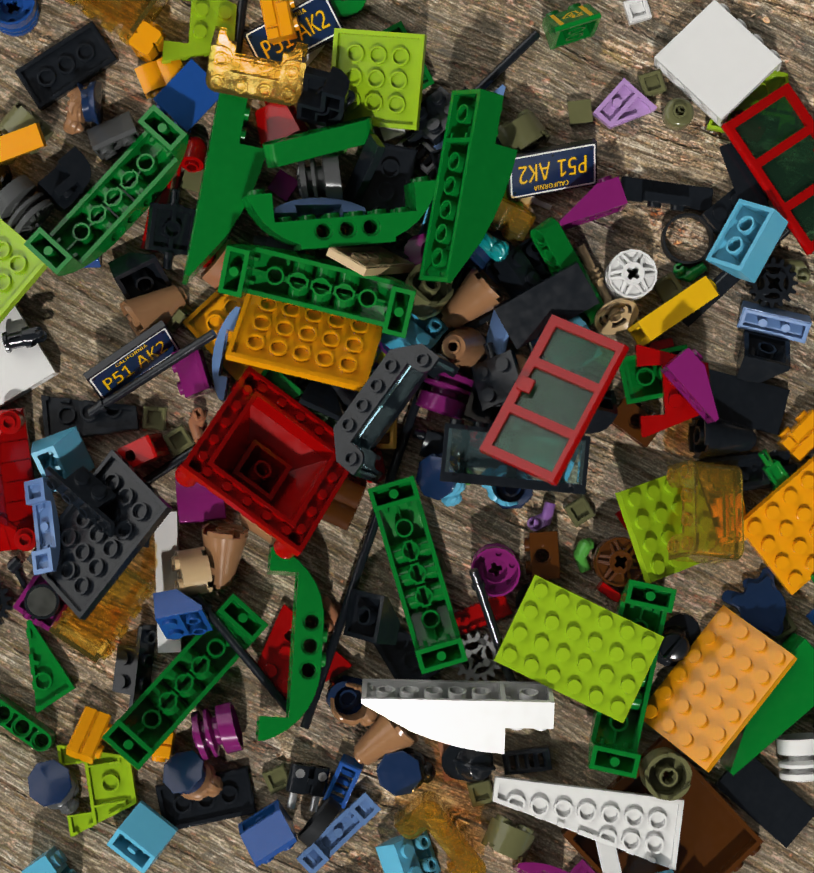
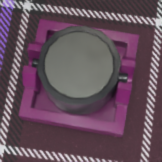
[12,575,69,633]

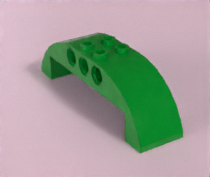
[24,104,189,276]
[218,244,417,338]
[367,475,468,674]
[256,547,328,741]
[588,579,677,779]
[102,593,268,770]

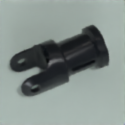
[2,327,47,353]

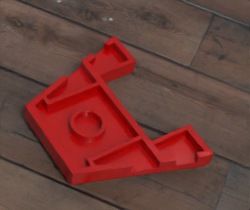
[635,345,710,438]
[257,604,352,699]

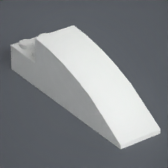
[361,679,555,754]

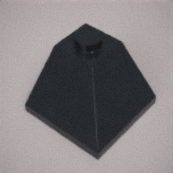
[108,252,172,300]
[736,329,791,383]
[298,380,345,421]
[343,588,400,645]

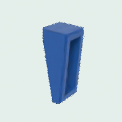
[323,754,364,809]

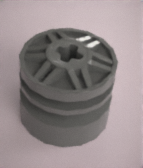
[296,153,344,200]
[0,175,55,237]

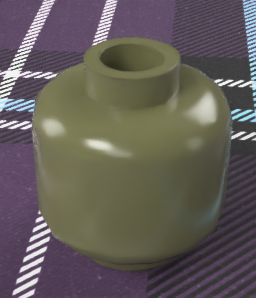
[662,97,694,131]

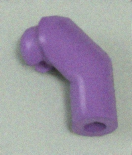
[527,502,556,531]

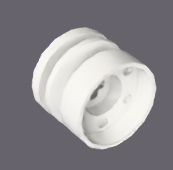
[604,249,658,301]
[776,732,814,782]

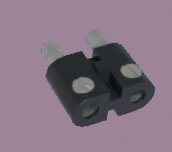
[285,762,330,812]

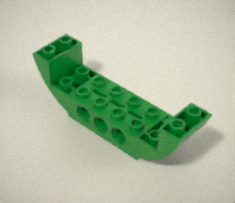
[241,176,436,251]

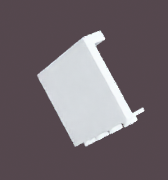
[654,0,782,127]
[0,304,59,409]

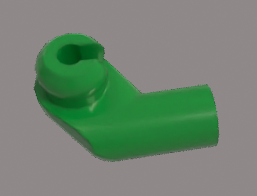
[672,261,708,282]

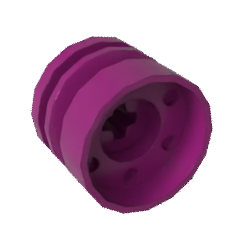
[415,372,474,420]
[471,543,521,597]
[191,701,244,760]

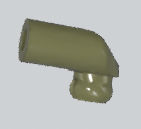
[780,258,811,283]

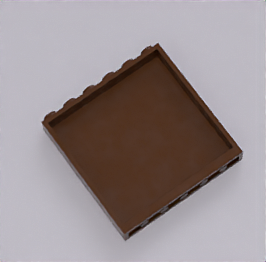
[561,735,763,873]

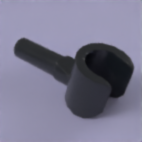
[7,556,28,589]

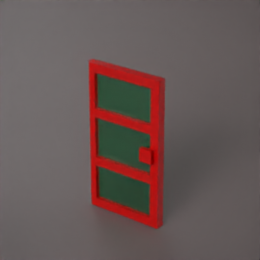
[721,82,814,255]
[479,314,629,486]

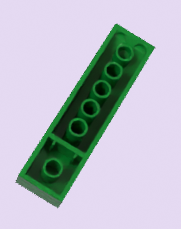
[419,89,518,283]
[182,92,265,285]
[720,633,814,776]

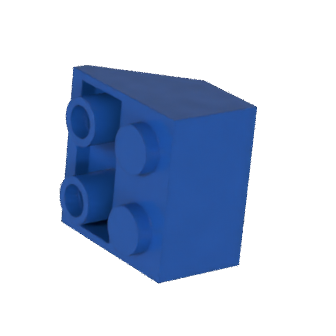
[153,589,213,640]
[238,799,297,867]

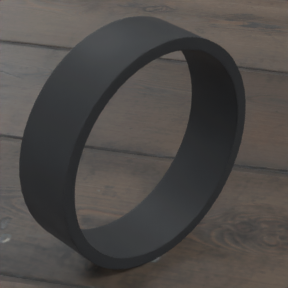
[661,213,714,266]
[297,796,342,847]

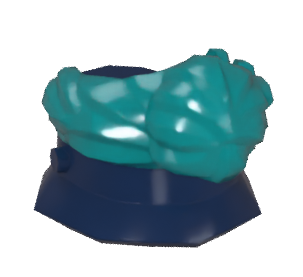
[470,232,510,271]

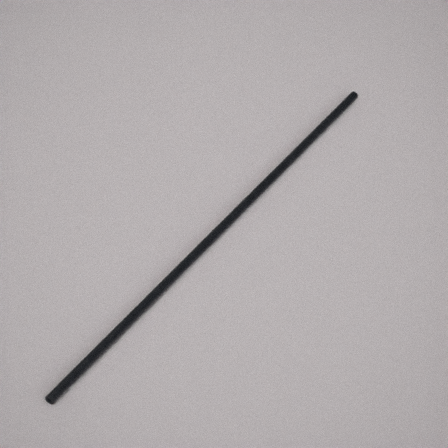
[300,266,468,729]

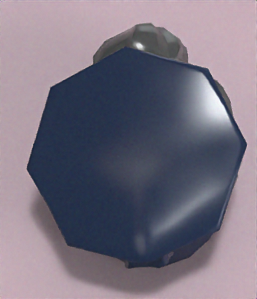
[27,759,79,814]

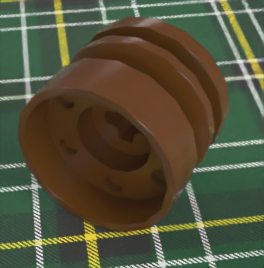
[592,536,642,587]

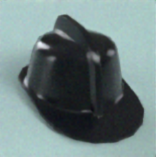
[657,614,700,666]
[442,745,496,782]

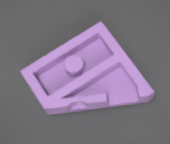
[593,78,657,129]

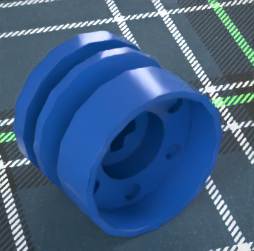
[0,0,40,37]

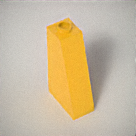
[627,276,719,346]

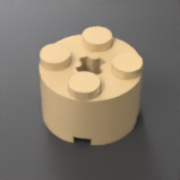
[170,546,213,597]

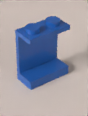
[153,59,226,135]

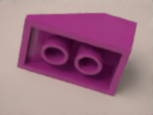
[559,175,628,231]
[660,347,719,424]

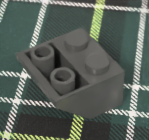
[86,111,141,160]

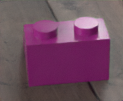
[172,347,215,399]

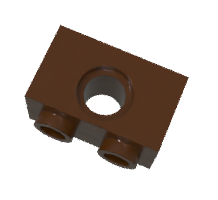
[612,397,658,448]
[524,531,560,580]

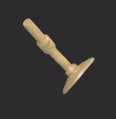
[576,244,639,335]

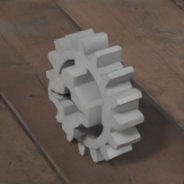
[453,631,501,681]

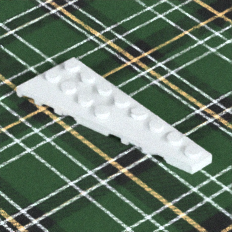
[492,776,684,870]

